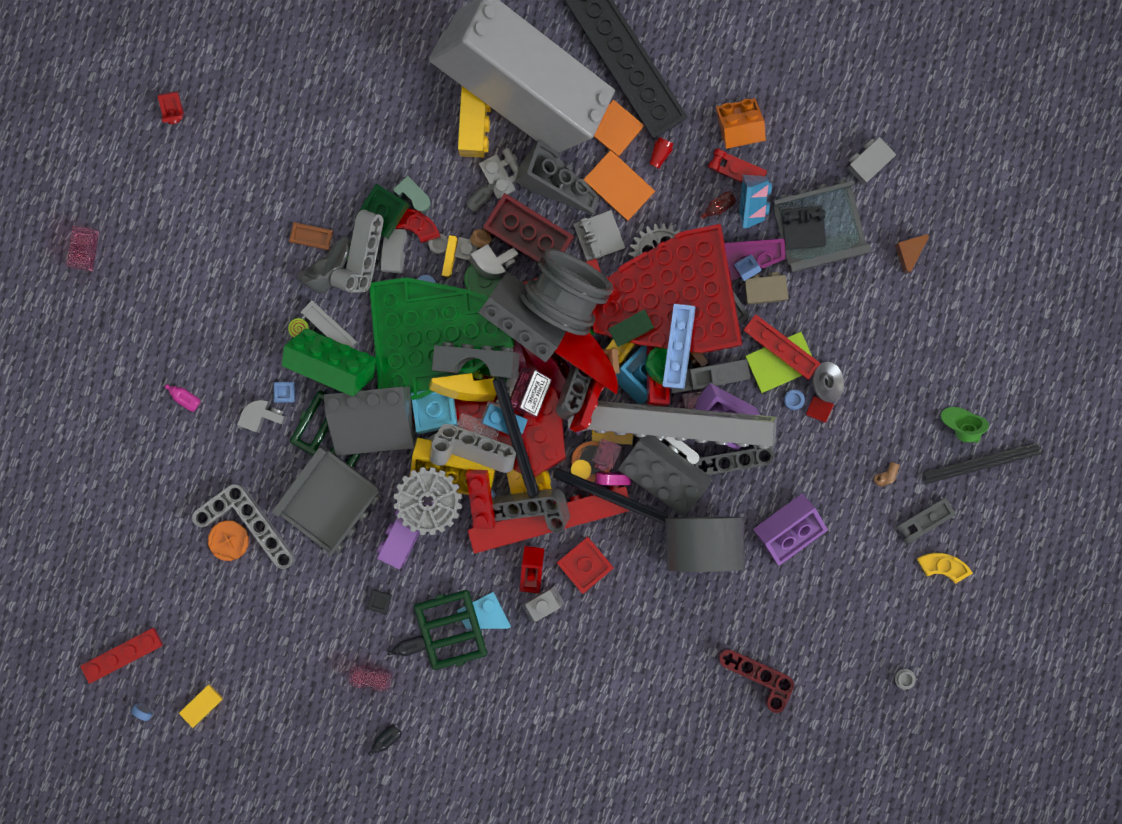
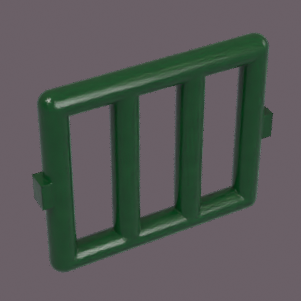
[290,391,364,468]
[414,590,488,670]

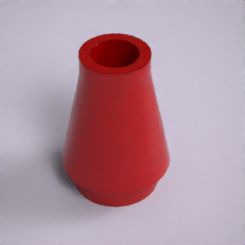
[649,137,674,169]

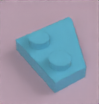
[457,592,511,629]

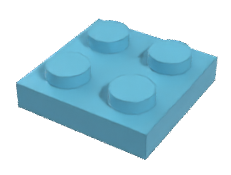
[411,390,458,434]

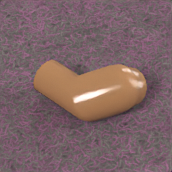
[874,462,900,487]

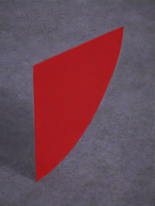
[554,331,618,394]

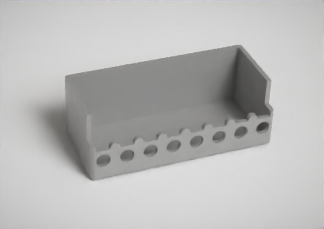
[429,0,615,153]

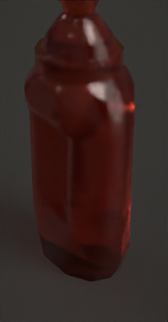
[701,191,736,219]

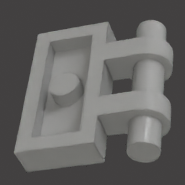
[479,148,523,200]

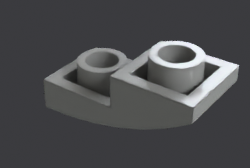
[381,229,407,273]

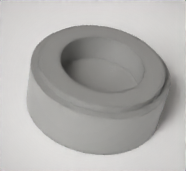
[428,233,448,254]

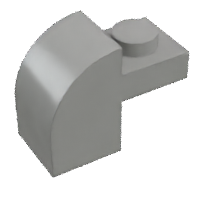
[469,244,518,280]
[237,400,287,433]

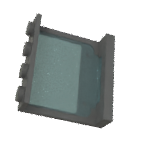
[772,179,872,274]

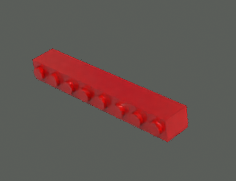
[468,485,630,554]

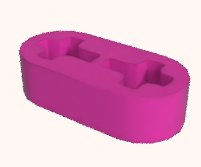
[595,472,631,485]

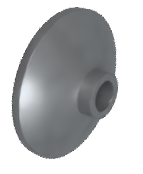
[813,362,844,402]

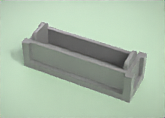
[301,300,358,348]

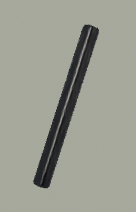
[493,377,539,497]
[922,443,1042,484]
[552,468,668,524]

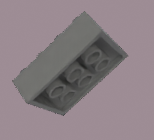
[324,387,415,456]

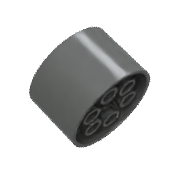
[665,517,745,572]

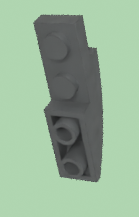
[671,359,751,393]

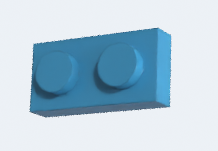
[481,404,528,435]

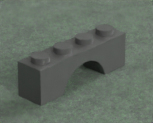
[432,342,520,379]

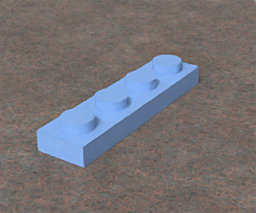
[663,304,696,389]

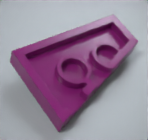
[725,238,786,282]

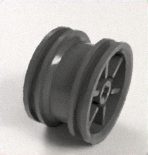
[520,248,614,335]

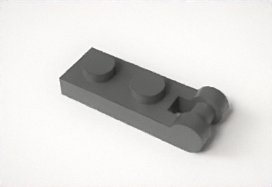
[896,497,956,544]

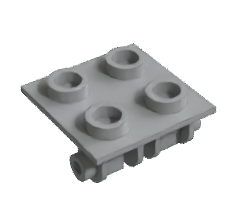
[573,210,625,261]

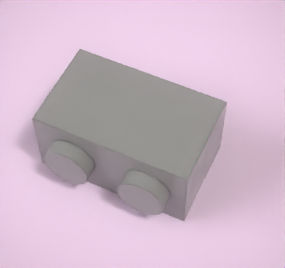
[847,137,896,186]

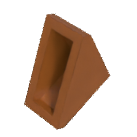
[895,234,930,274]

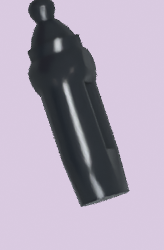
[387,636,426,656]
[368,724,402,756]

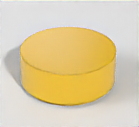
[571,460,591,479]

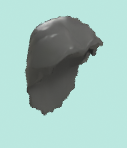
[297,237,351,293]

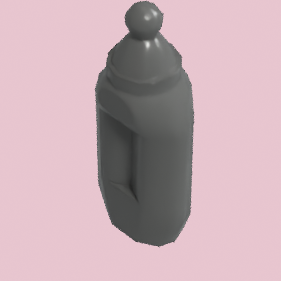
[466,181,497,213]

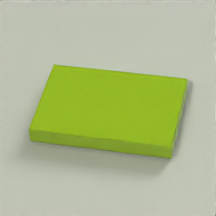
[745,332,812,393]

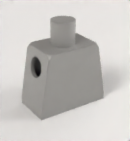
[521,585,564,622]

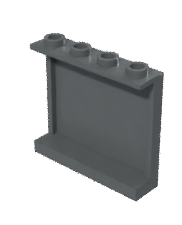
[478,271,566,362]
[271,446,381,557]

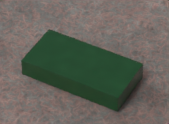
[609,309,655,348]

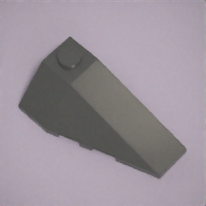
[515,140,599,214]

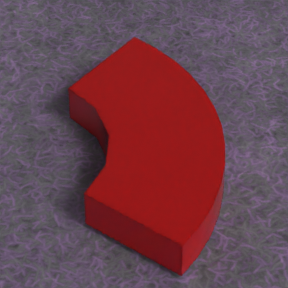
[396,208,441,243]

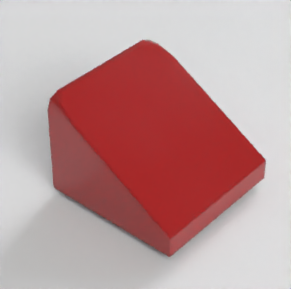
[805,396,834,423]

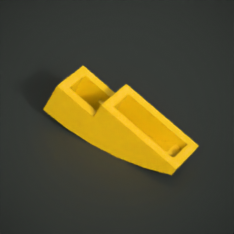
[429,373,496,402]

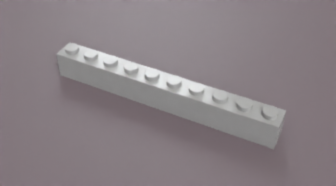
[568,401,777,449]

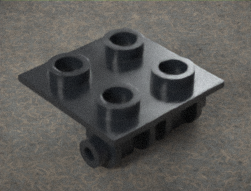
[782,205,827,250]

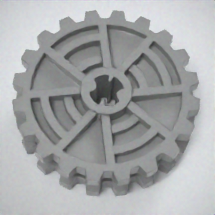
[394,467,462,535]

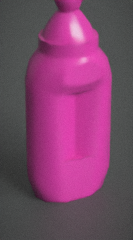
[165,384,201,412]

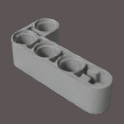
[330,210,383,292]
[430,424,516,473]

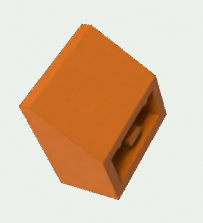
[716,98,766,149]

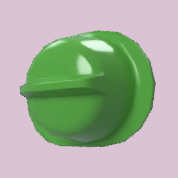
[941,407,989,443]

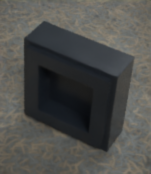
[367,589,392,615]

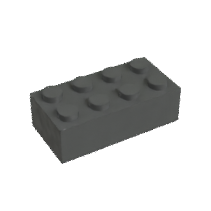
[618,435,712,517]

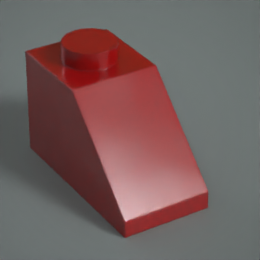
[519,546,545,594]

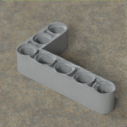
[192,484,295,569]

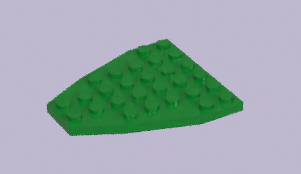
[370,277,514,401]

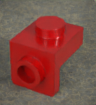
[157,91,184,124]

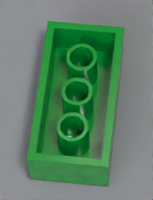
[282,328,376,397]

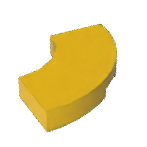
[916,553,973,584]

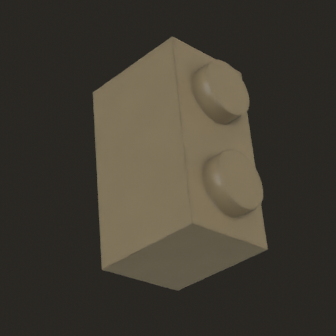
[743,272,788,305]

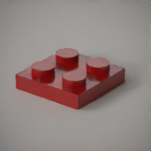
[557,537,614,594]

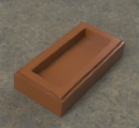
[289,222,333,251]

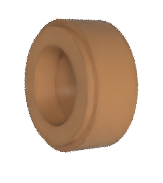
[470,229,492,248]

